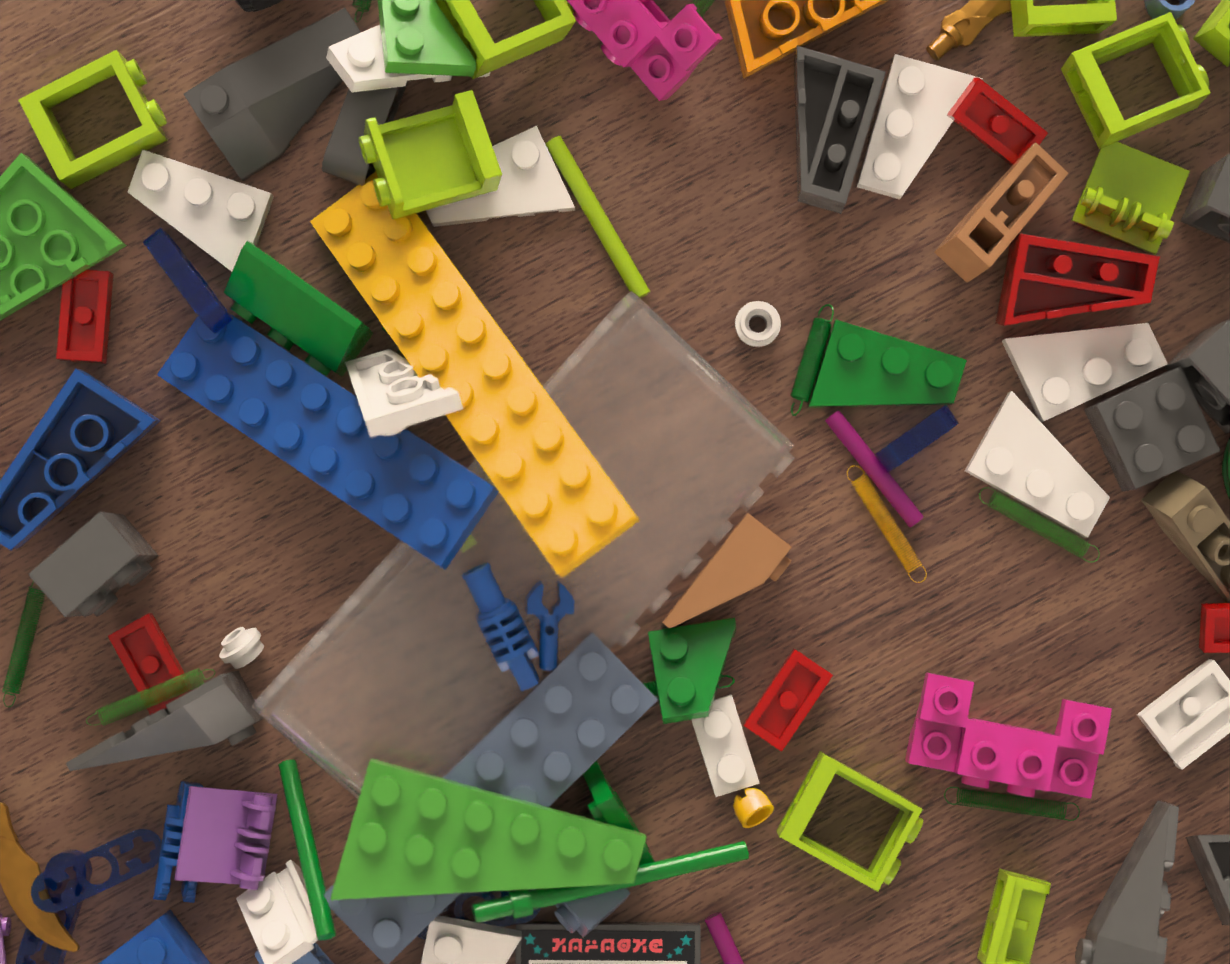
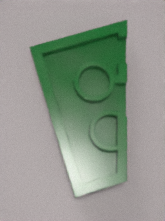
[808,319,967,408]

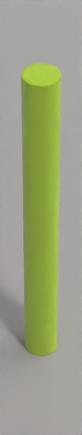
[546,136,651,301]

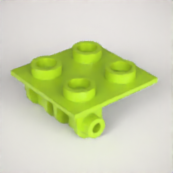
[1071,142,1190,255]

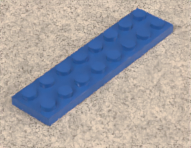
[157,300,499,570]

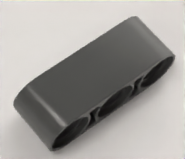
[322,81,408,186]

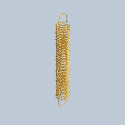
[847,465,927,583]

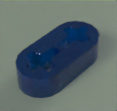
[875,404,959,472]

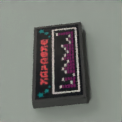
[515,921,701,964]

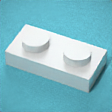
[691,694,760,797]

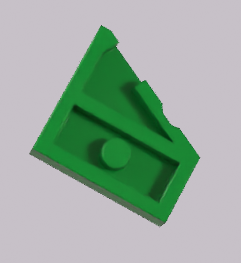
[583,760,655,865]

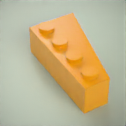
[724,0,889,79]

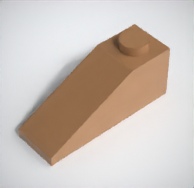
[934,142,1069,283]
[662,513,792,628]

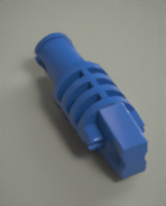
[462,562,539,691]

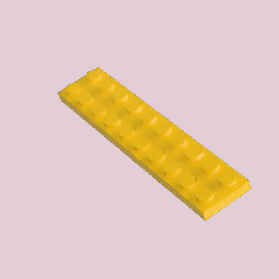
[310,172,640,578]

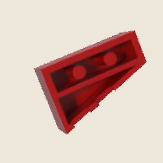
[995,234,1160,326]

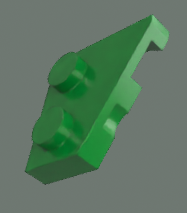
[648,618,736,724]

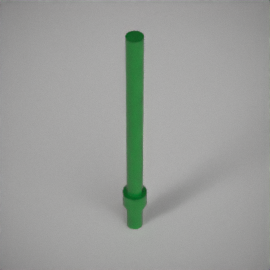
[472,841,749,923]

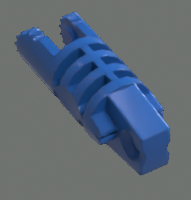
[153,781,203,903]

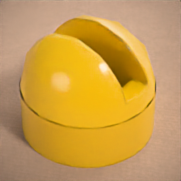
[733,788,774,828]

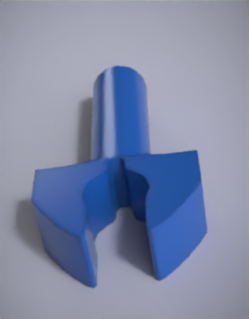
[525,581,574,671]

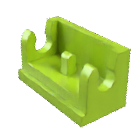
[977,868,1051,964]

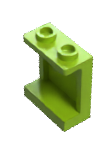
[359,90,502,220]

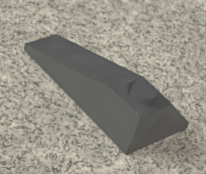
[184,8,361,181]
[66,671,264,771]
[1075,800,1179,964]

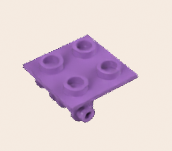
[174,786,278,890]

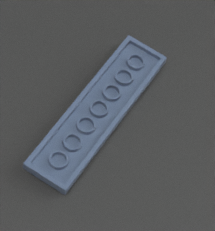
[324,632,658,964]

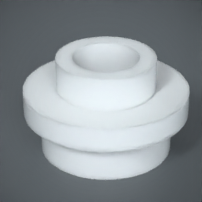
[735,301,781,347]
[219,627,264,669]

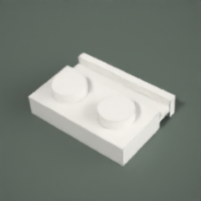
[1137,659,1230,770]
[236,860,317,964]

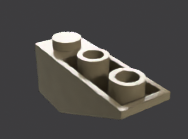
[1141,471,1230,603]

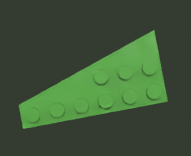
[0,153,127,321]
[330,758,647,900]

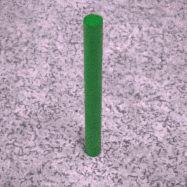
[278,760,336,941]

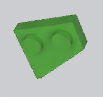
[378,0,476,77]

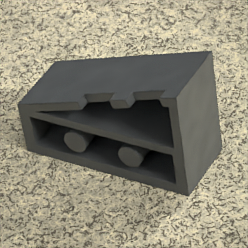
[794,46,886,214]

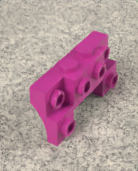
[567,0,723,101]
[905,672,1112,799]

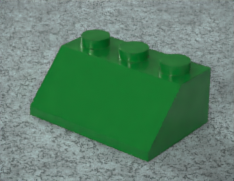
[224,240,374,377]

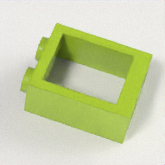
[435,0,576,79]
[1010,0,1117,37]
[1061,12,1211,149]
[18,50,168,189]
[776,751,923,892]

